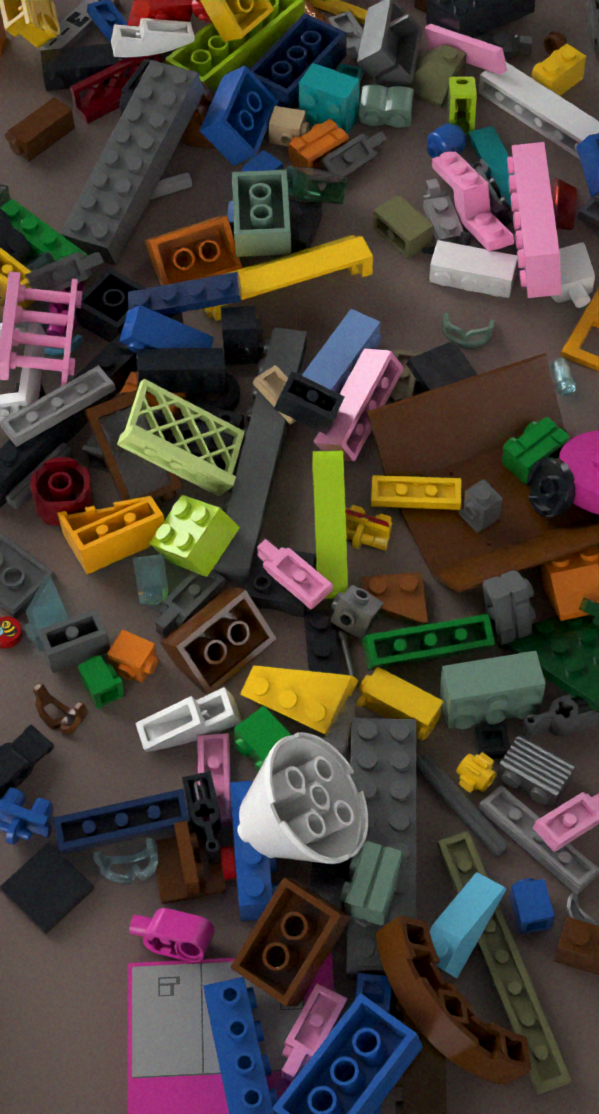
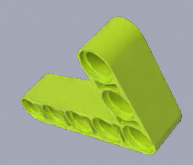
[312,450,348,599]

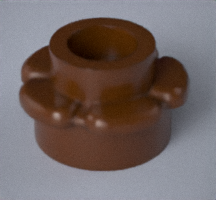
[544,31,567,55]

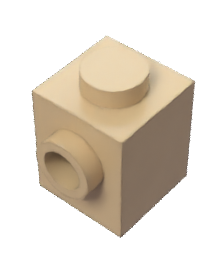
[269,106,309,146]

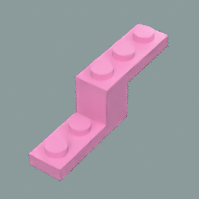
[432,151,514,252]

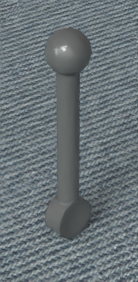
[337,630,360,687]

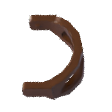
[33,683,89,735]

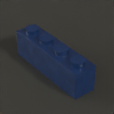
[53,789,191,855]

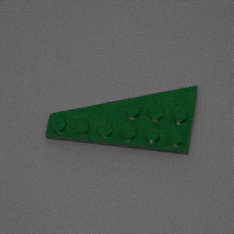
[498,615,599,713]

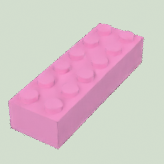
[507,142,562,298]

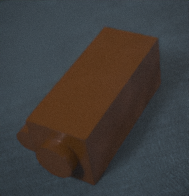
[5,97,75,162]

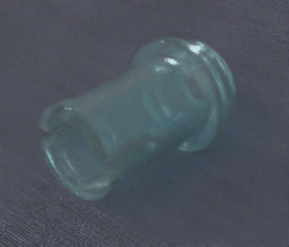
[550,358,577,396]

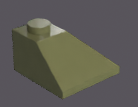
[405,44,467,108]

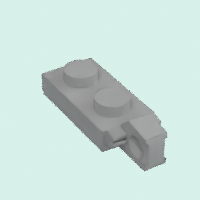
[327,11,363,60]
[423,179,464,243]

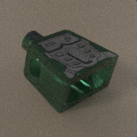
[287,166,348,204]

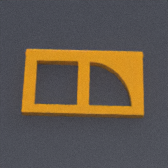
[560,287,599,372]

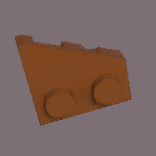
[361,572,428,626]

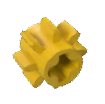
[456,752,497,794]

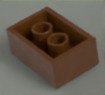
[230,877,351,1006]

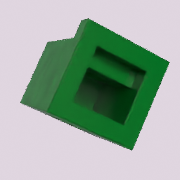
[77,655,125,709]

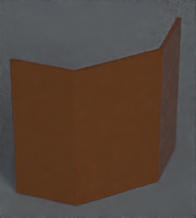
[367,353,599,593]

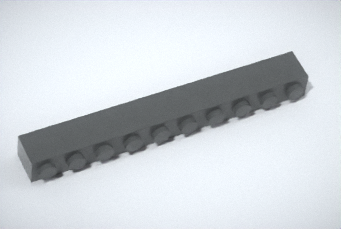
[214,327,307,584]

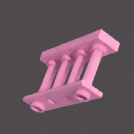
[0,271,82,386]

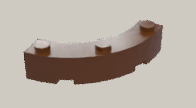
[375,915,532,1086]

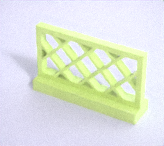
[117,379,245,496]

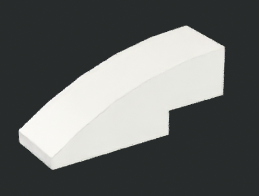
[111,18,195,57]
[135,687,242,752]

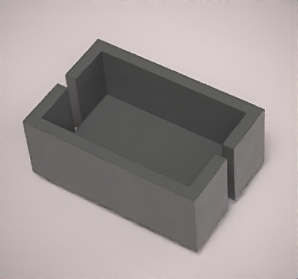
[357,0,423,88]

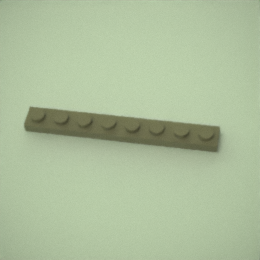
[437,831,571,1095]

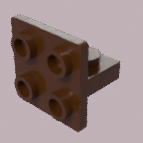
[151,821,227,904]

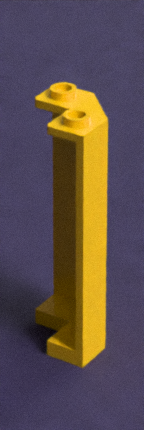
[199,235,373,321]

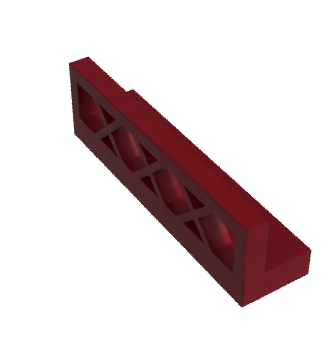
[70,53,162,124]

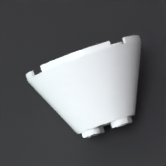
[238,732,368,864]

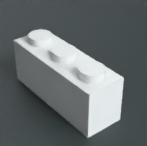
[429,240,518,298]

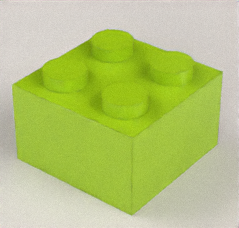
[149,495,240,577]

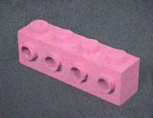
[314,348,404,462]

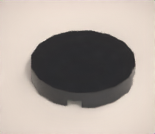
[527,458,575,518]

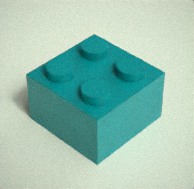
[299,63,360,134]

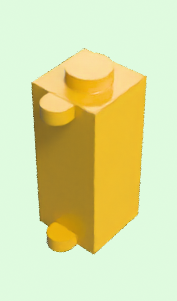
[356,666,444,741]

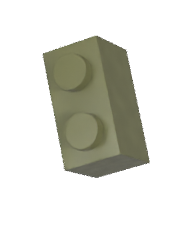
[373,194,434,259]

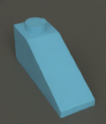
[430,872,506,978]

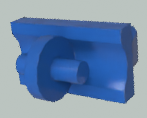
[0,787,54,845]

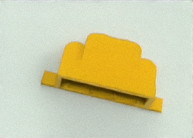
[0,0,60,48]

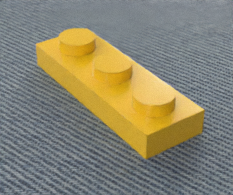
[371,475,461,510]

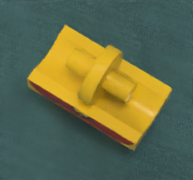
[345,505,392,551]

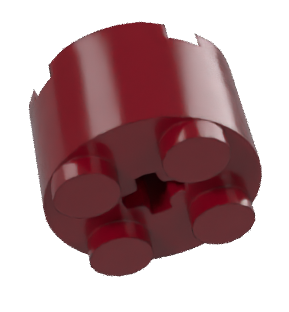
[30,457,94,526]

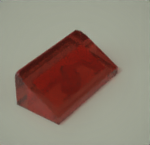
[550,177,577,230]

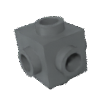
[330,585,384,640]

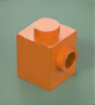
[107,629,159,683]

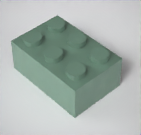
[232,170,291,257]
[439,651,546,730]

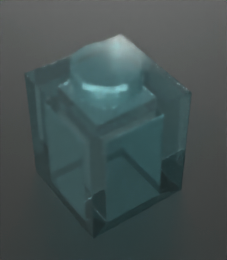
[133,554,169,605]

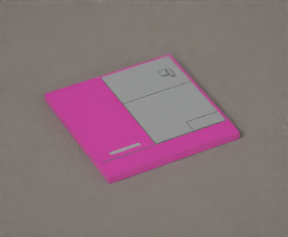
[128,953,334,1114]

